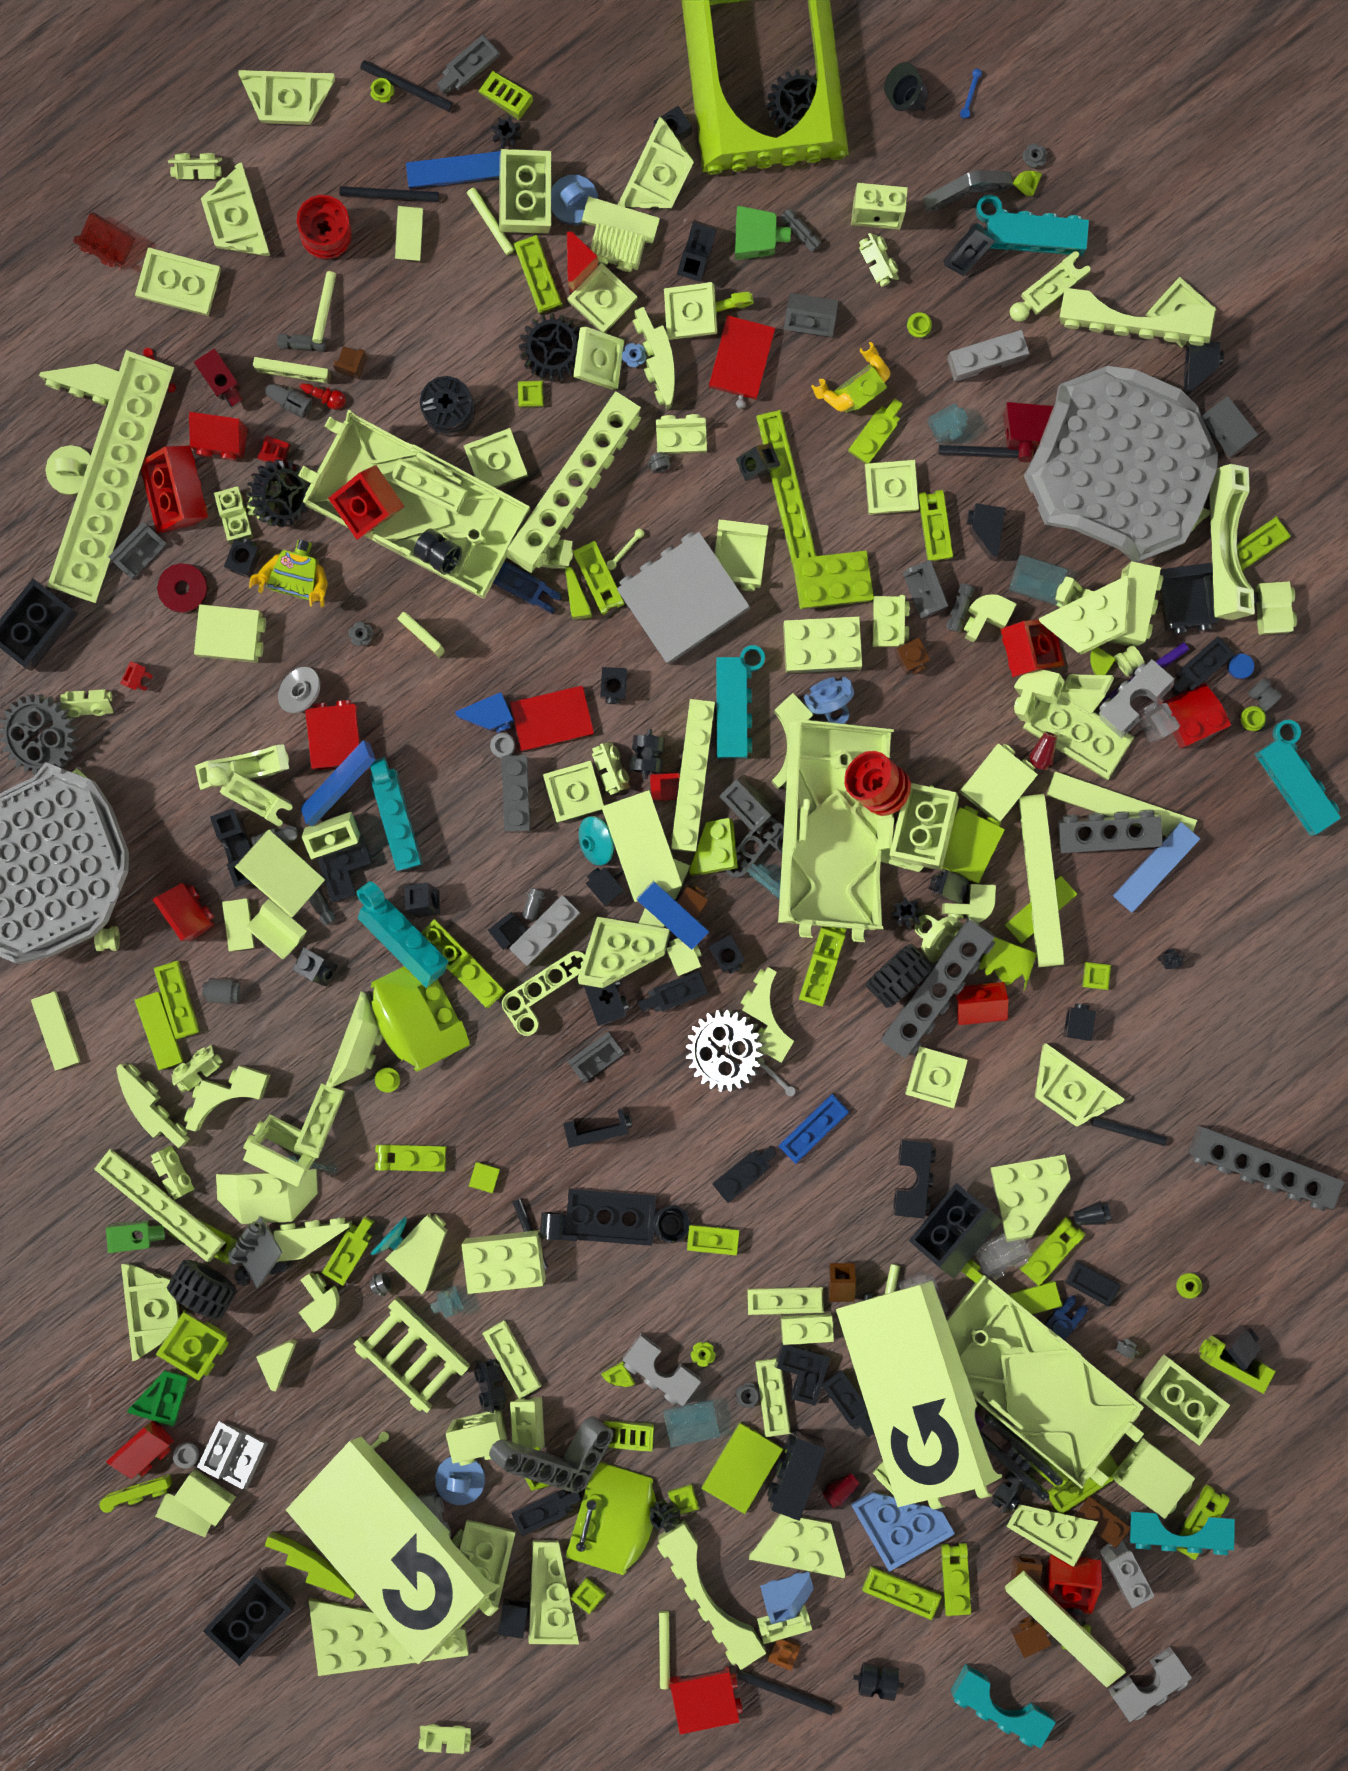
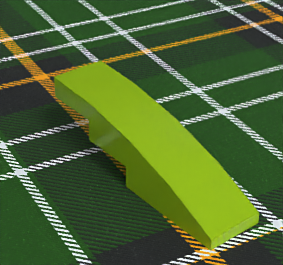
[799,926,847,1007]
[265,1531,356,1599]

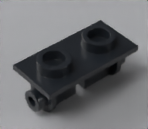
[474,1358,506,1413]
[991,1469,1036,1513]

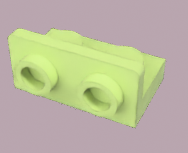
[656,414,707,454]
[873,595,910,647]

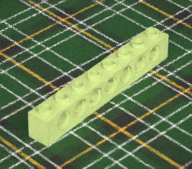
[506,391,641,573]

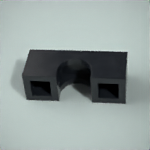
[210,808,253,889]
[893,1138,936,1219]

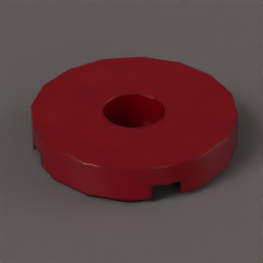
[157,563,208,614]

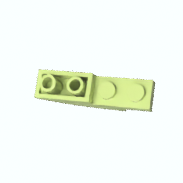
[632,307,675,410]
[116,1063,190,1148]

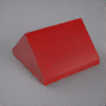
[567,232,598,295]

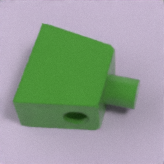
[735,206,791,260]
[106,1220,165,1253]

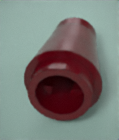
[1029,731,1058,770]
[821,1473,860,1509]

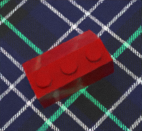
[141,445,208,534]

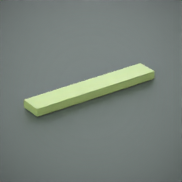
[1046,772,1197,837]
[94,1149,225,1262]
[1005,1571,1126,1687]

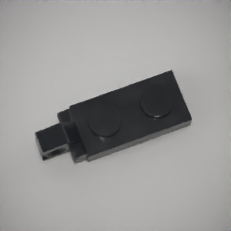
[1171,636,1235,696]
[638,970,709,1012]
[712,1146,777,1203]
[822,1369,874,1437]
[511,1489,582,1536]

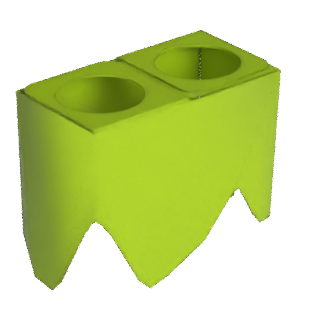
[976,937,1037,991]

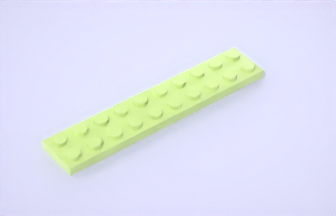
[47,350,174,603]

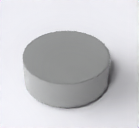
[490,733,516,758]
[173,1442,199,1469]

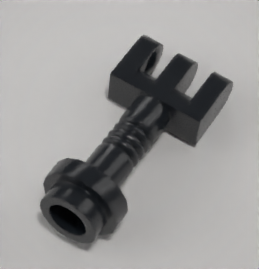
[234,1260,293,1286]

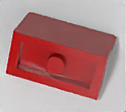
[955,982,1008,1025]

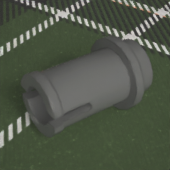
[522,888,546,921]

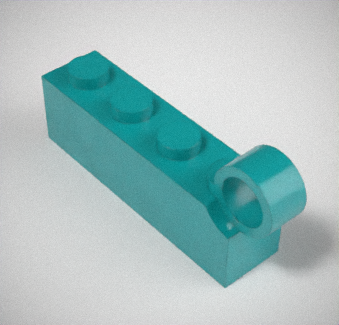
[975,195,1089,256]
[716,645,765,759]
[1254,720,1341,836]
[370,757,424,872]
[357,881,449,988]

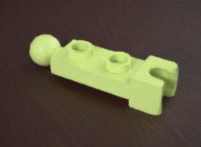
[1010,251,1091,322]
[207,766,292,826]

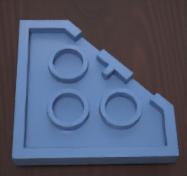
[851,1491,955,1572]

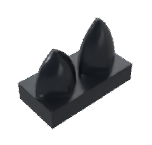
[943,223,995,277]

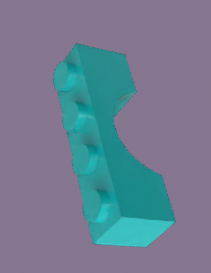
[1130,1512,1235,1555]
[951,1664,1056,1749]

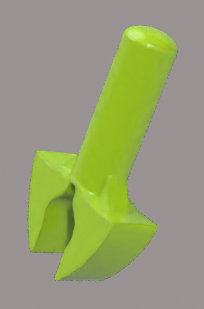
[715,292,754,312]

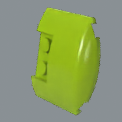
[371,966,470,1072]
[565,1462,656,1575]

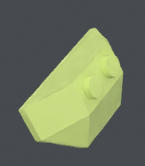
[326,991,383,1088]
[216,1169,318,1224]

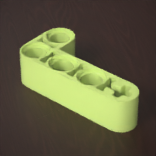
[502,951,585,1036]

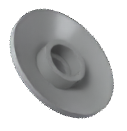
[278,667,320,714]

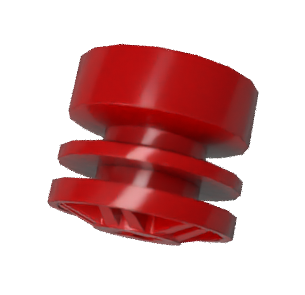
[296,195,352,260]
[844,751,911,816]

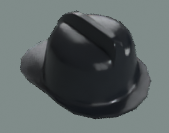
[884,62,929,113]

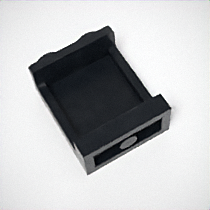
[1160,563,1219,635]
[563,1107,633,1148]

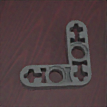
[923,170,1014,212]
[726,817,784,878]

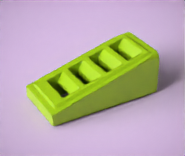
[479,71,533,120]
[565,567,592,620]
[604,1421,654,1452]

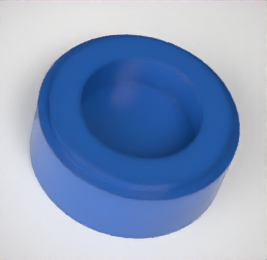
[1227,654,1254,679]

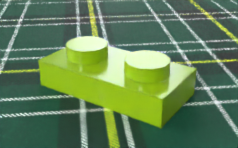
[687,1225,739,1255]

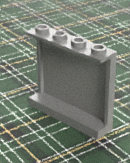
[617,532,751,664]

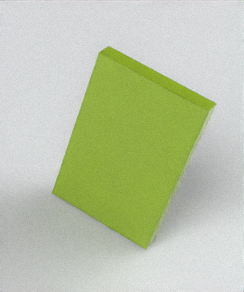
[701,1422,783,1514]

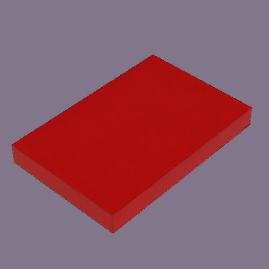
[709,315,775,400]
[510,685,594,751]

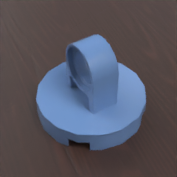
[551,175,598,226]
[804,677,854,724]
[435,1456,485,1505]

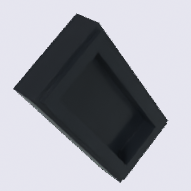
[1064,1260,1121,1307]

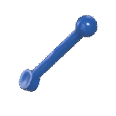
[960,69,982,119]

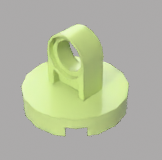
[46,445,91,496]
[914,915,963,963]

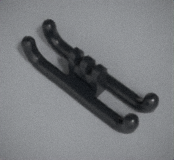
[978,1413,1063,1501]

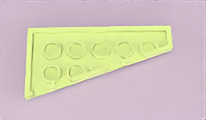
[309,1598,469,1676]

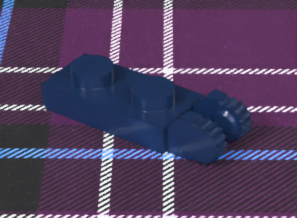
[493,561,563,614]
[1044,1295,1089,1341]

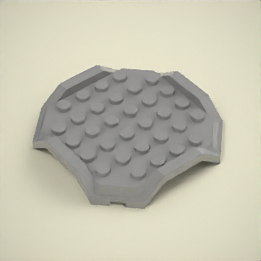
[1024,366,1218,563]
[0,762,129,964]

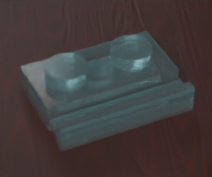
[1008,555,1068,605]
[746,864,781,900]
[663,1400,720,1447]

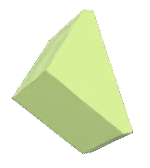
[1061,674,1114,714]
[256,1339,297,1391]

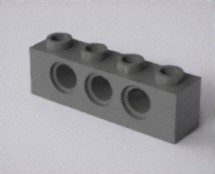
[1058,810,1162,853]

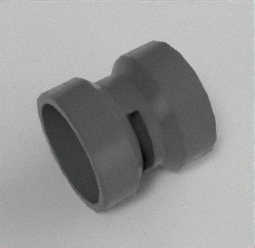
[1247,677,1283,712]

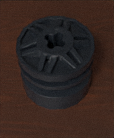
[419,376,475,437]

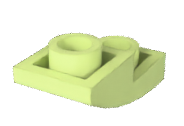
[395,206,423,261]
[214,486,253,545]
[155,1493,211,1537]

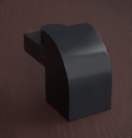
[677,220,718,282]

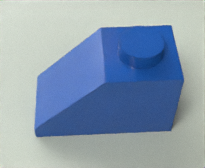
[455,692,514,733]

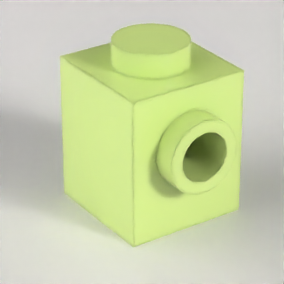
[666,938,701,976]

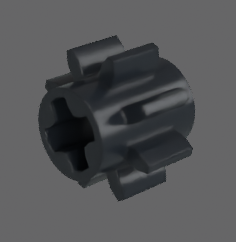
[491,116,522,149]
[892,897,924,930]
[650,1498,681,1533]

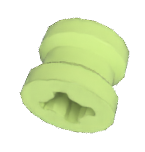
[1115,645,1145,676]
[94,926,120,951]

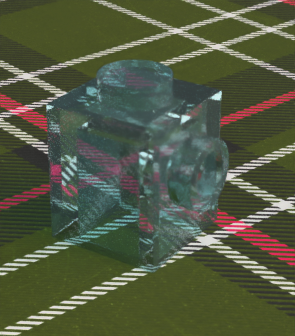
[927,403,968,444]

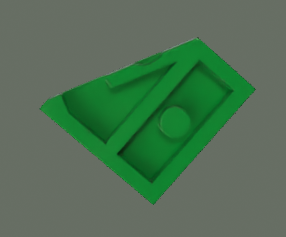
[127,1369,190,1426]

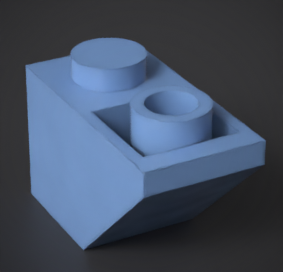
[760,1572,814,1625]

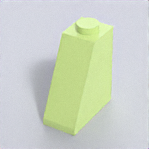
[385,1213,447,1294]

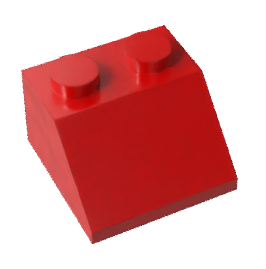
[189,412,248,461]
[328,465,405,540]
[1001,619,1065,677]
[1159,683,1231,749]
[152,883,215,942]
[106,1420,174,1479]
[1043,1554,1102,1614]

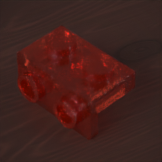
[73,212,136,267]

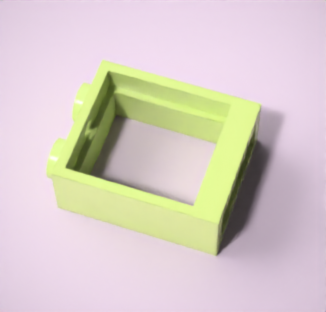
[851,183,908,230]
[243,1114,316,1187]

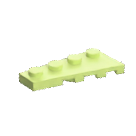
[528,1540,579,1644]

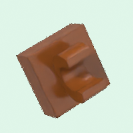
[767,1638,801,1671]

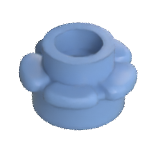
[622,343,646,367]

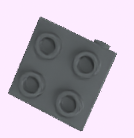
[228,1216,283,1288]

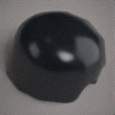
[653,1205,691,1244]

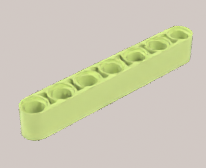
[1019,794,1064,967]

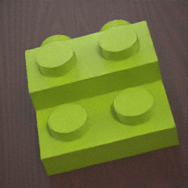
[156,1310,229,1381]

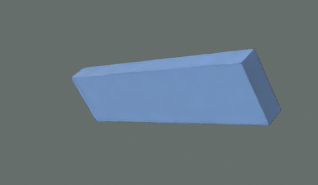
[1112,822,1200,913]

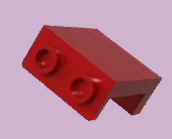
[305,700,360,771]
[670,1666,743,1735]

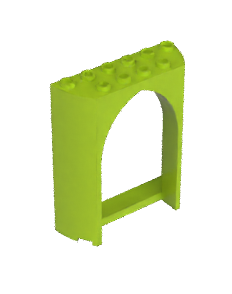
[682,0,849,175]

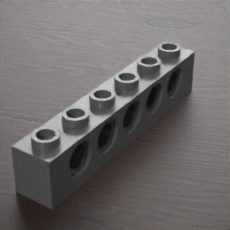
[881,917,995,1058]
[1188,1126,1344,1211]

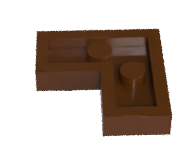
[1074,1496,1131,1548]

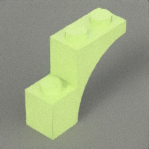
[772,693,813,789]
[195,744,289,790]
[741,967,794,1062]
[185,1065,271,1131]

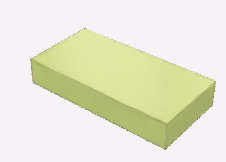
[222,899,255,951]

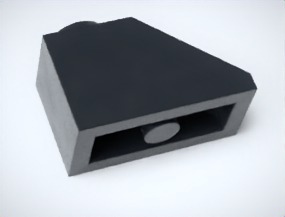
[1183,342,1224,396]
[966,503,1005,561]
[1220,1325,1261,1371]

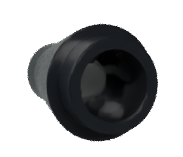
[1073,1200,1112,1226]

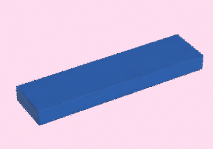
[406,151,501,189]
[300,740,376,827]

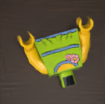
[811,342,890,413]
[249,540,328,608]

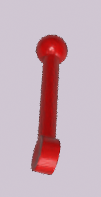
[143,348,176,393]

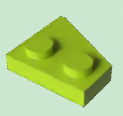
[689,818,738,876]

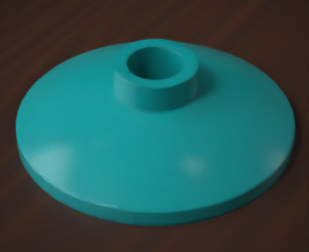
[578,816,614,866]
[370,1216,407,1255]

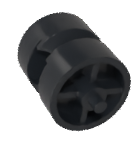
[414,528,462,575]
[630,729,665,780]
[853,1661,904,1701]

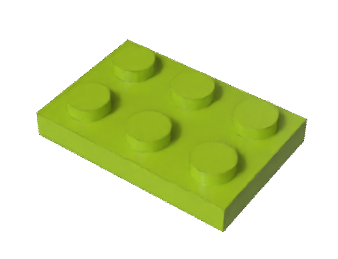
[793,551,874,610]

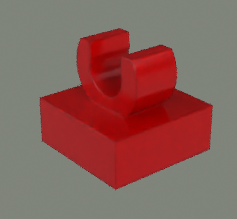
[257,435,291,463]
[120,661,153,691]

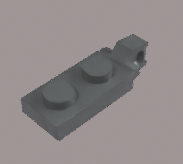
[437,34,500,96]

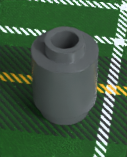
[202,978,240,1004]

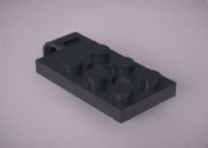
[540,1188,656,1246]

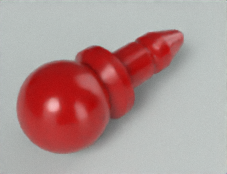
[299,383,346,410]

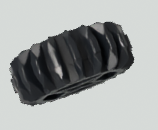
[767,68,817,134]
[519,313,580,382]
[246,459,311,527]

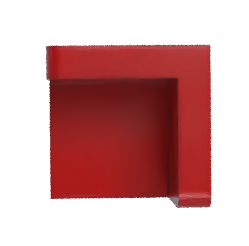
[650,773,680,801]

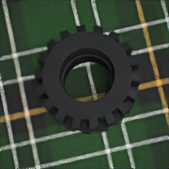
[866,944,932,1008]
[167,1260,237,1319]

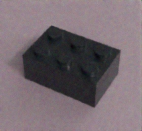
[0,578,79,671]
[909,1183,1002,1279]
[767,1429,826,1521]
[203,1568,297,1666]

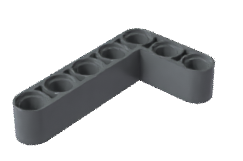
[489,1416,613,1493]

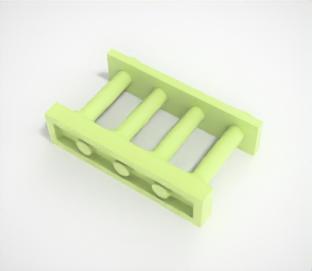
[354,1296,470,1413]

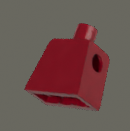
[194,348,243,408]
[1003,402,1054,463]

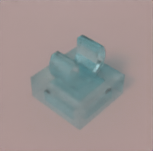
[430,1286,464,1318]

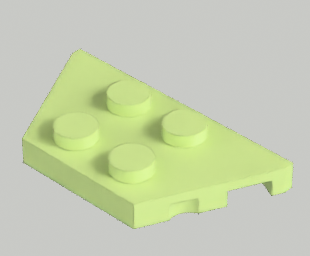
[239,70,335,125]
[618,117,694,208]
[201,162,270,256]
[1039,576,1130,654]
[1035,1043,1125,1127]
[121,1263,180,1361]
[749,1514,845,1578]

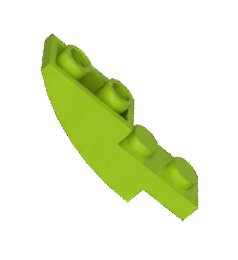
[421,919,506,1009]

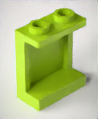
[943,806,1005,884]
[1199,1335,1276,1394]

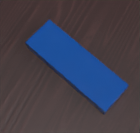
[636,880,709,950]
[778,1094,849,1164]

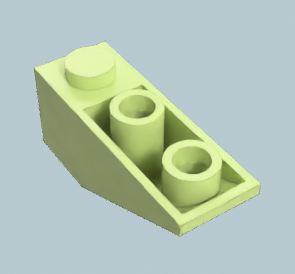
[39,364,119,406]
[274,1217,352,1262]

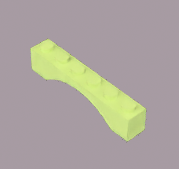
[1060,288,1215,346]
[1210,464,1255,620]
[671,699,715,853]
[657,1519,766,1670]

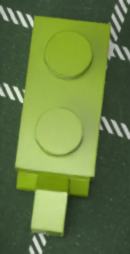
[848,398,903,464]
[322,1216,374,1286]

